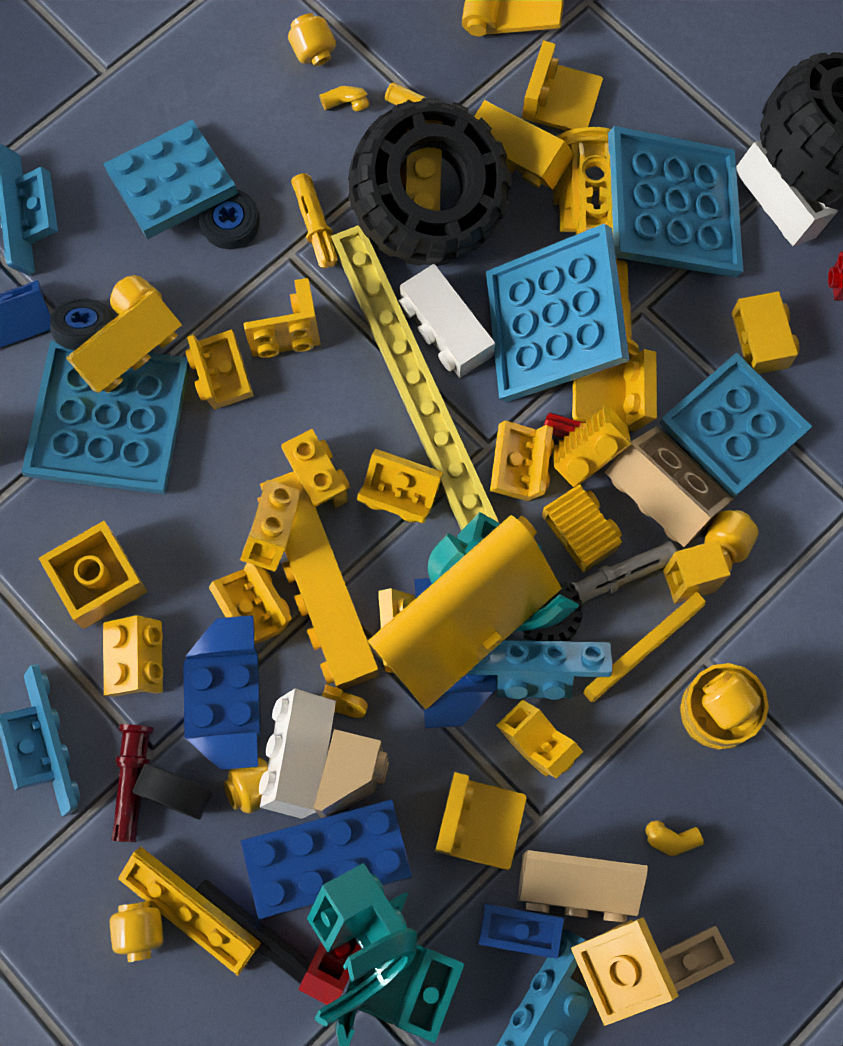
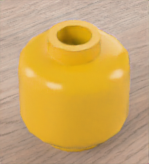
[288,13,336,67]
[110,275,163,315]
[704,510,759,564]
[702,671,761,731]
[223,757,268,814]
[109,901,164,962]

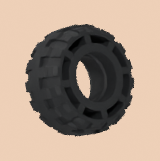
[760,52,843,210]
[348,98,511,266]

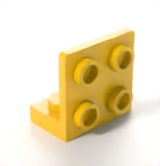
[522,40,603,131]
[243,278,321,358]
[572,349,657,432]
[435,772,527,870]

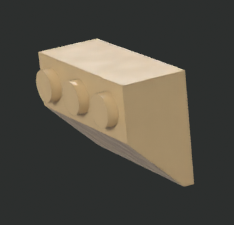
[604,426,735,547]
[313,729,389,818]
[517,850,648,923]

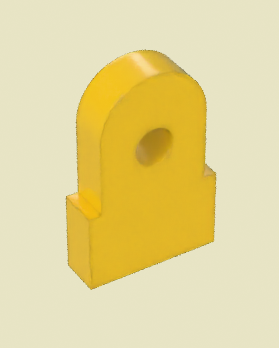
[322,684,368,718]

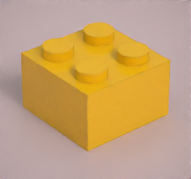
[38,521,148,630]

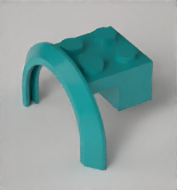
[428,512,579,631]
[307,863,418,1027]
[335,892,464,1046]

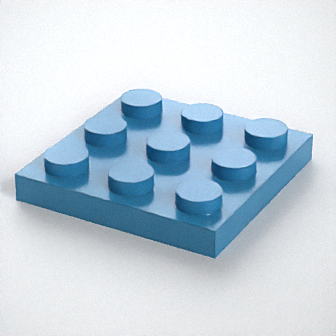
[103,120,238,239]
[659,353,812,498]

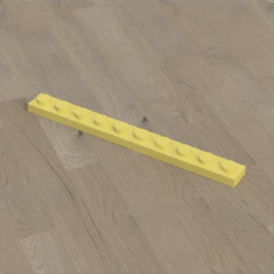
[331,225,499,531]

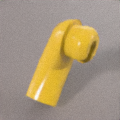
[319,85,369,112]
[645,820,704,856]

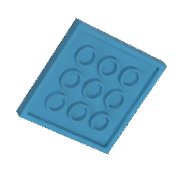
[608,126,743,278]
[486,223,629,402]
[21,340,190,495]

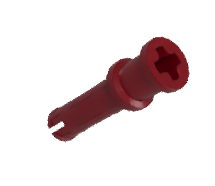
[111,724,154,843]

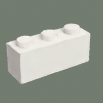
[736,140,838,246]
[398,264,495,379]
[259,689,336,819]

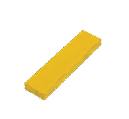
[583,592,706,702]
[118,846,261,976]

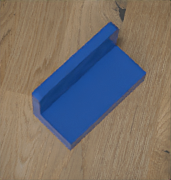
[0,280,51,348]
[478,903,564,959]

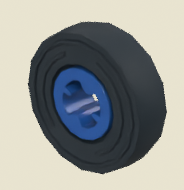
[198,189,260,250]
[50,298,114,351]

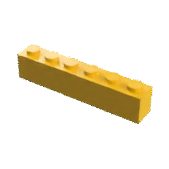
[257,471,379,690]

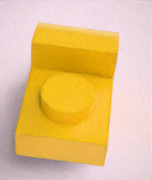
[496,700,583,779]

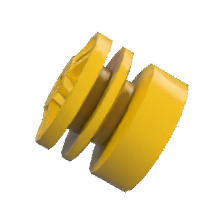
[680,663,769,750]

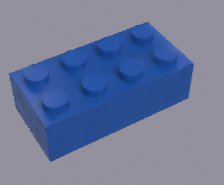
[240,799,412,920]

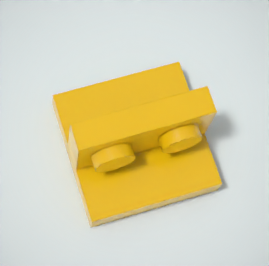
[571,917,679,1026]

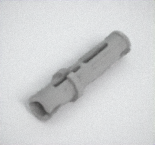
[570,541,677,604]

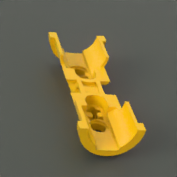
[553,127,640,359]

